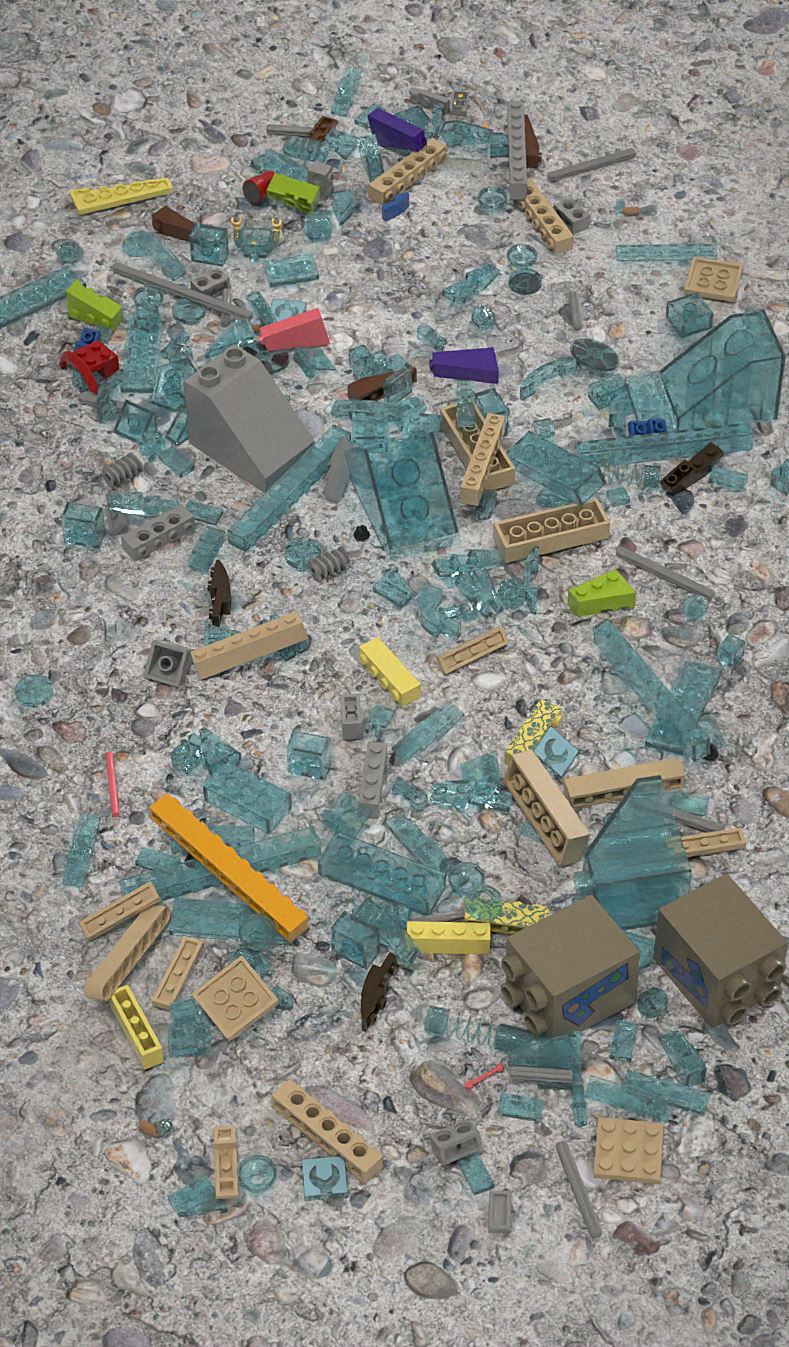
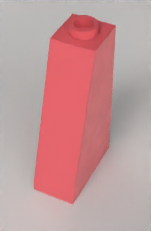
[259,308,330,351]

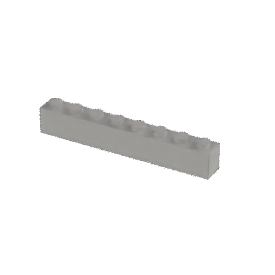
[507,100,527,199]

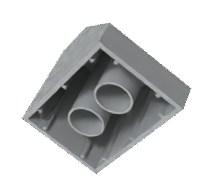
[184,344,315,494]

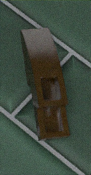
[659,442,724,493]
[207,560,231,628]
[361,952,399,1032]

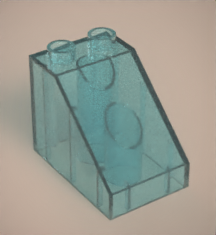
[656,309,786,435]
[344,428,459,554]
[572,775,692,931]

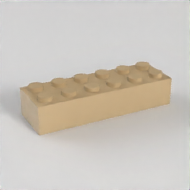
[440,399,515,493]
[493,498,610,563]
[503,750,590,867]

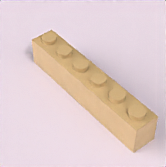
[190,611,308,680]
[563,757,685,809]

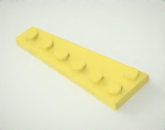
[69,178,173,215]

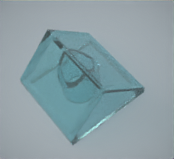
[113,399,158,445]

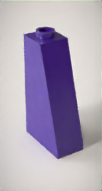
[367,108,427,152]
[429,347,499,384]

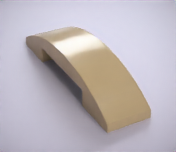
[213,1126,238,1199]

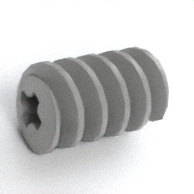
[103,453,143,488]
[308,547,350,581]

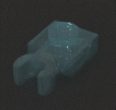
[366,704,394,737]

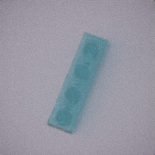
[621,1069,711,1115]
[585,1075,674,1123]

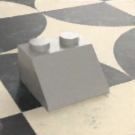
[143,639,195,687]

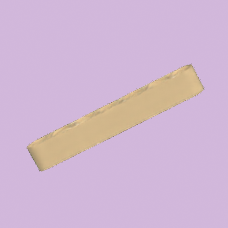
[84,905,171,1001]

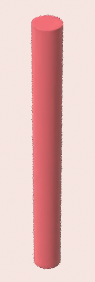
[105,752,120,818]

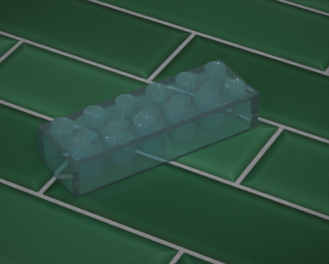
[505,431,607,507]
[318,831,446,916]

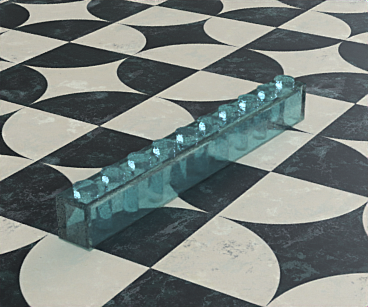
[574,422,754,470]
[227,425,352,552]
[593,620,711,762]
[119,826,321,904]

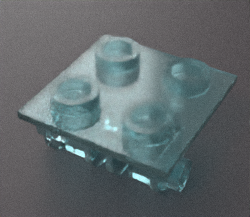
[292,347,336,378]
[460,750,501,795]
[320,790,372,845]

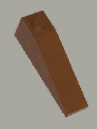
[524,114,542,169]
[152,206,214,249]
[347,367,417,410]

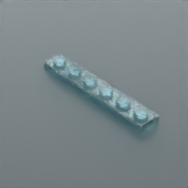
[616,244,718,261]

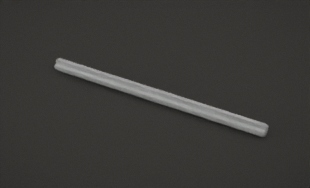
[112,262,253,321]

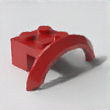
[59,340,120,395]

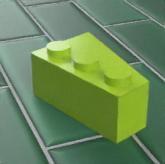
[267,173,320,216]
[66,279,124,332]
[567,569,636,617]

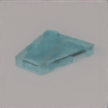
[167,1176,228,1217]

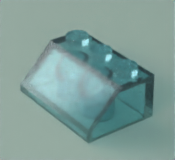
[150,358,197,412]

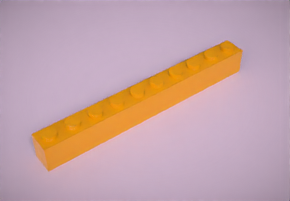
[149,793,308,943]

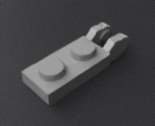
[409,87,450,114]

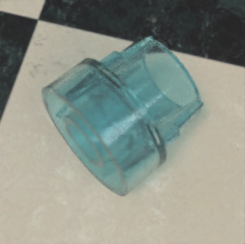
[304,210,332,239]

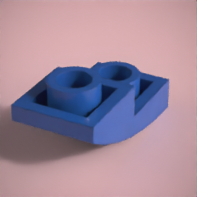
[382,192,409,222]
[73,327,101,351]
[627,419,668,440]

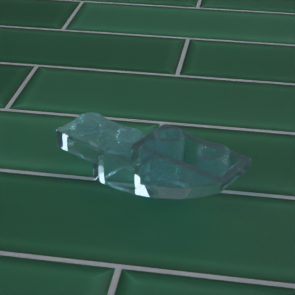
[442,263,500,303]
[430,780,512,813]

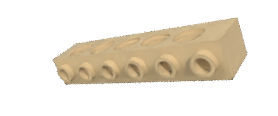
[368,138,447,205]
[514,178,574,255]
[460,413,505,506]
[271,1079,383,1185]

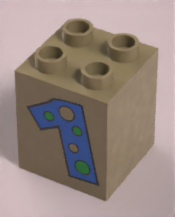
[653,873,788,1029]
[501,895,640,1047]

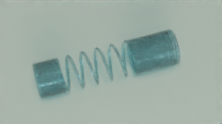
[569,458,661,489]
[424,1005,533,1058]

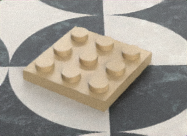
[684,256,743,302]
[192,955,280,1042]
[594,1117,664,1184]

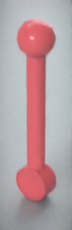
[465,1063,504,1090]

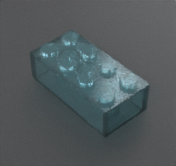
[203,760,292,835]

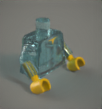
[231,216,283,262]

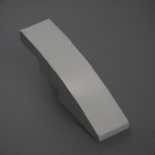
[322,436,355,504]

